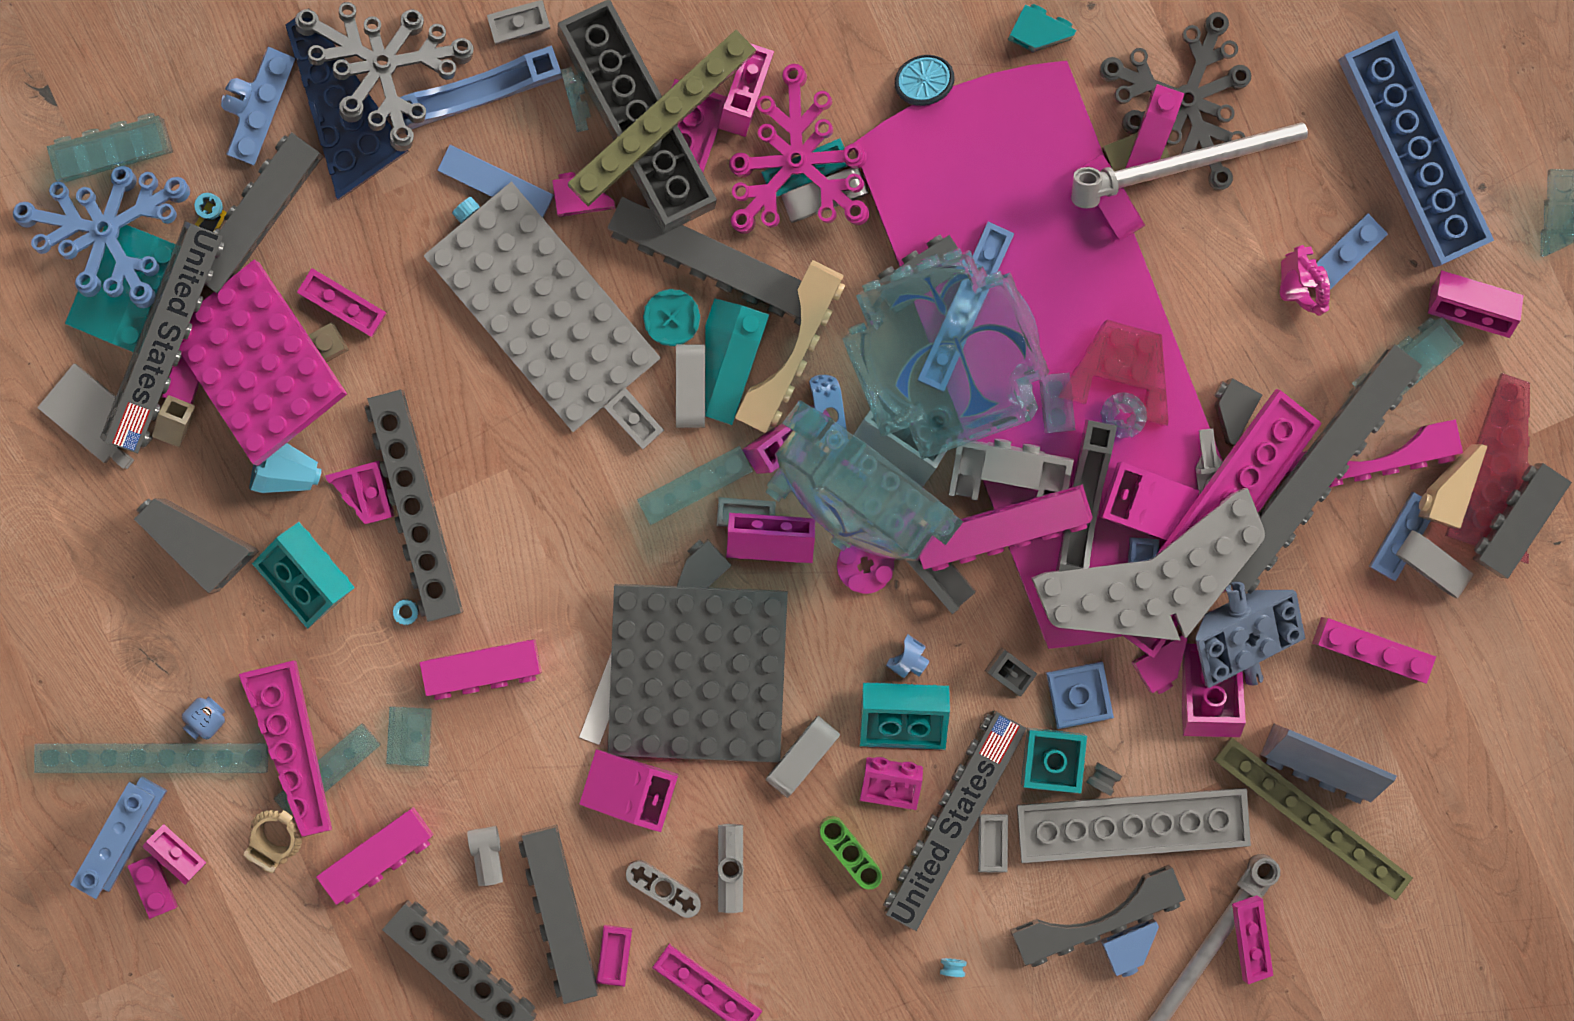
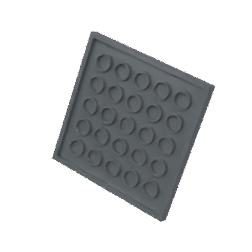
[608,584,788,763]

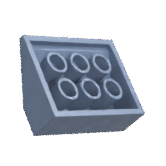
[1260,723,1397,804]

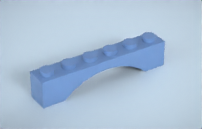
[400,46,563,130]

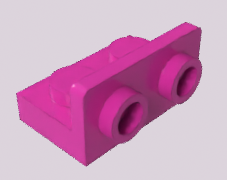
[860,757,923,810]

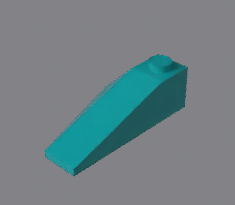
[705,298,769,425]

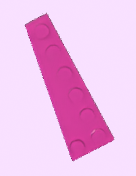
[239,660,332,837]

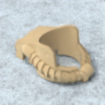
[243,810,302,873]

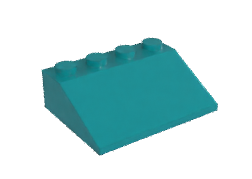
[65,225,176,352]

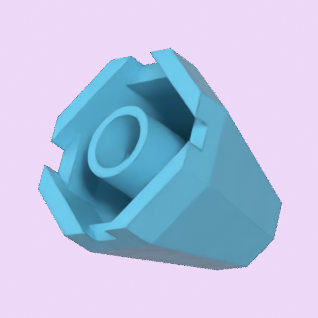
[249,443,321,493]

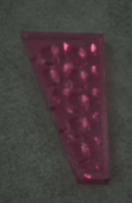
[1445,373,1530,564]

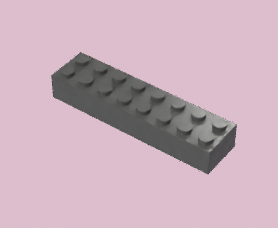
[557,0,717,234]

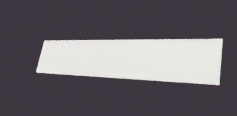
[579,654,611,745]

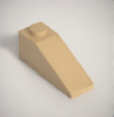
[1418,444,1487,528]

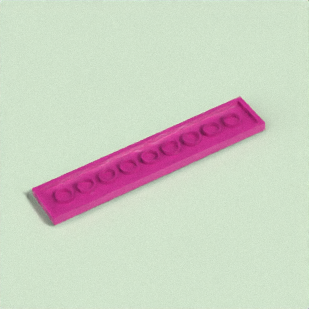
[1121,389,1322,658]

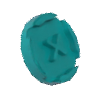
[643,289,701,347]

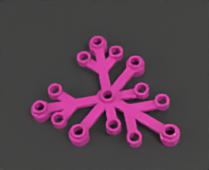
[729,64,869,234]

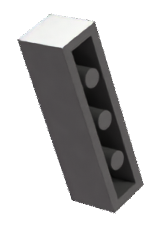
[1473,463,1572,579]

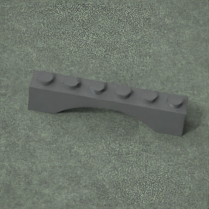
[1056,419,1117,571]
[1010,865,1186,967]

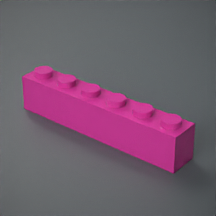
[913,484,1093,571]

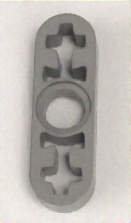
[626,860,701,918]

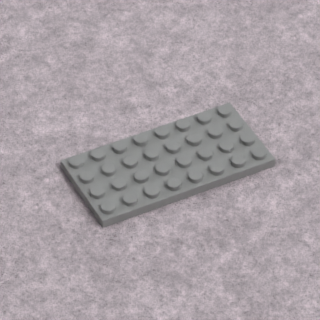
[424,181,661,432]

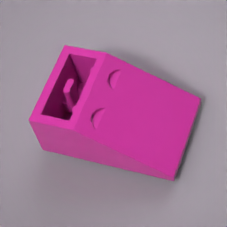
[1099,462,1199,541]
[580,749,678,832]

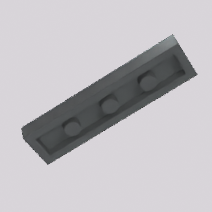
[877,504,976,614]

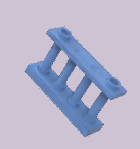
[70,776,167,899]

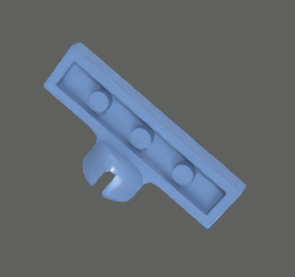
[221,47,296,165]

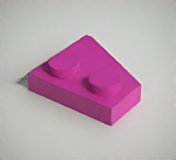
[325,461,395,524]

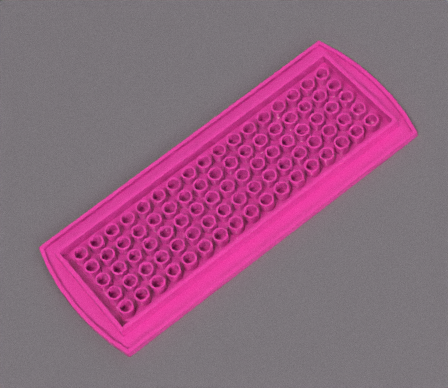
[853,61,1226,649]

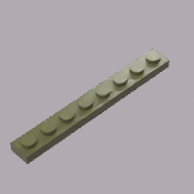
[568,30,756,206]
[1213,737,1413,900]

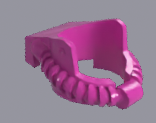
[1280,245,1330,316]

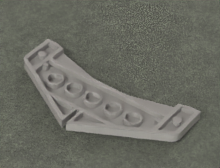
[1032,488,1265,641]

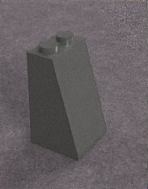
[134,498,259,593]

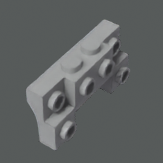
[949,438,1074,500]

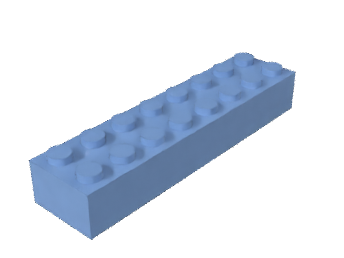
[1338,31,1494,267]

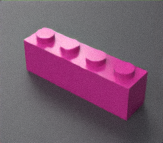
[1312,617,1436,684]
[420,639,542,700]
[316,807,434,905]

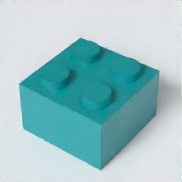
[1021,727,1087,793]

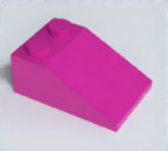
[1182,643,1246,737]

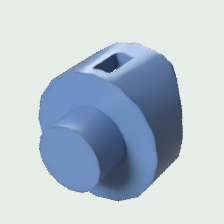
[886,634,930,678]

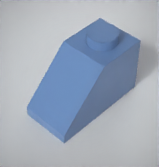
[1100,918,1159,977]

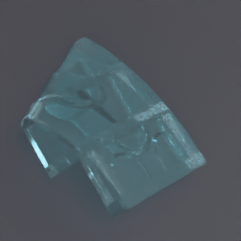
[1540,169,1574,257]

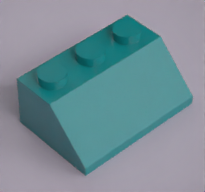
[252,522,355,629]
[860,683,950,750]

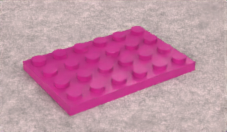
[179,260,347,466]

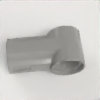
[467,826,504,886]

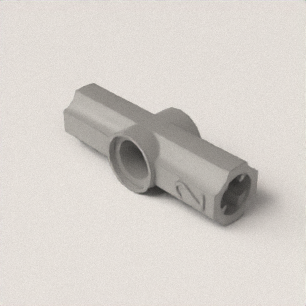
[718,824,744,913]

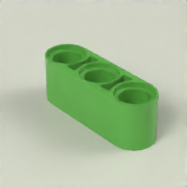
[819,816,882,890]

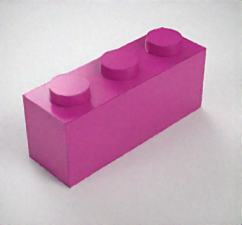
[1428,270,1523,338]
[726,513,816,563]

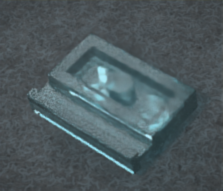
[386,706,432,766]

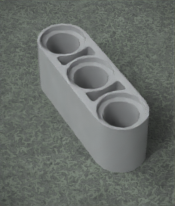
[781,168,869,223]
[676,344,705,428]
[1396,530,1474,599]
[765,716,840,798]

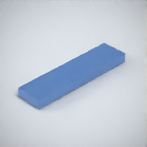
[438,145,554,218]

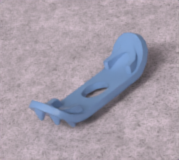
[809,375,848,460]

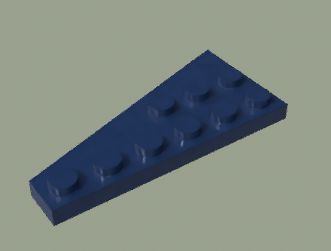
[285,8,409,201]

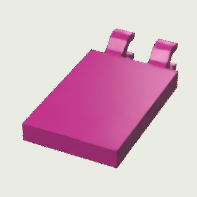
[671,79,727,172]

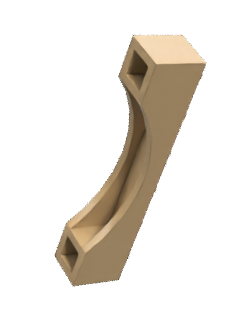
[735,260,845,433]

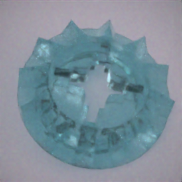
[1100,393,1147,439]

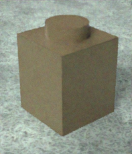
[308,323,349,362]
[152,395,195,447]

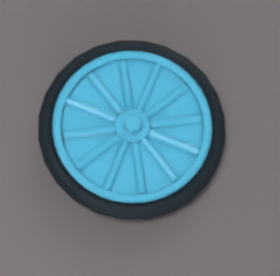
[895,55,955,106]

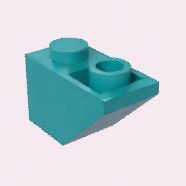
[1007,4,1077,52]

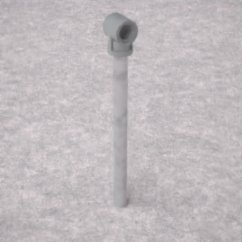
[1071,122,1308,208]
[1148,854,1280,1021]

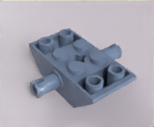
[1196,582,1306,688]

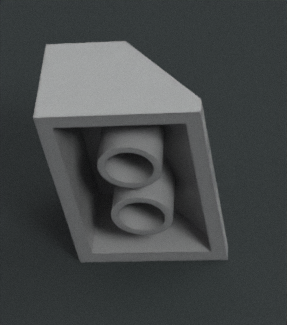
[849,387,956,489]

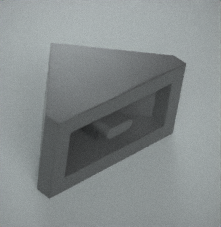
[985,648,1037,697]

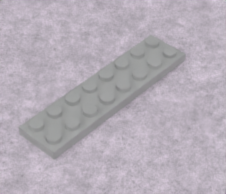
[1017,788,1251,863]

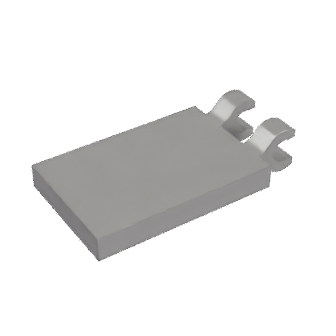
[37,363,153,469]

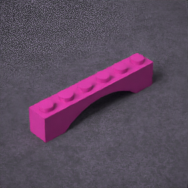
[1286,419,1463,487]

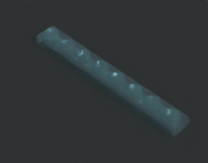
[34,743,268,773]

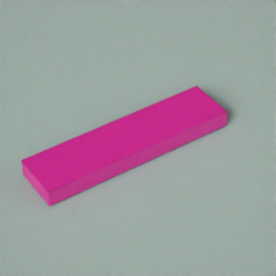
[652,944,762,1021]

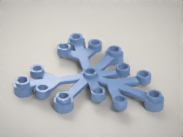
[13,166,190,308]

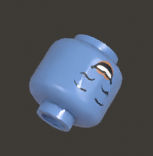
[182,696,225,740]

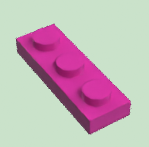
[297,268,387,338]
[1232,895,1274,984]

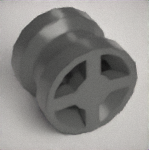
[1086,762,1122,796]

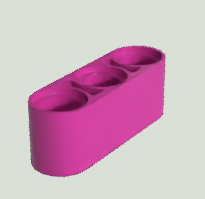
[1078,154,1145,241]

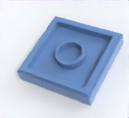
[1046,661,1114,729]

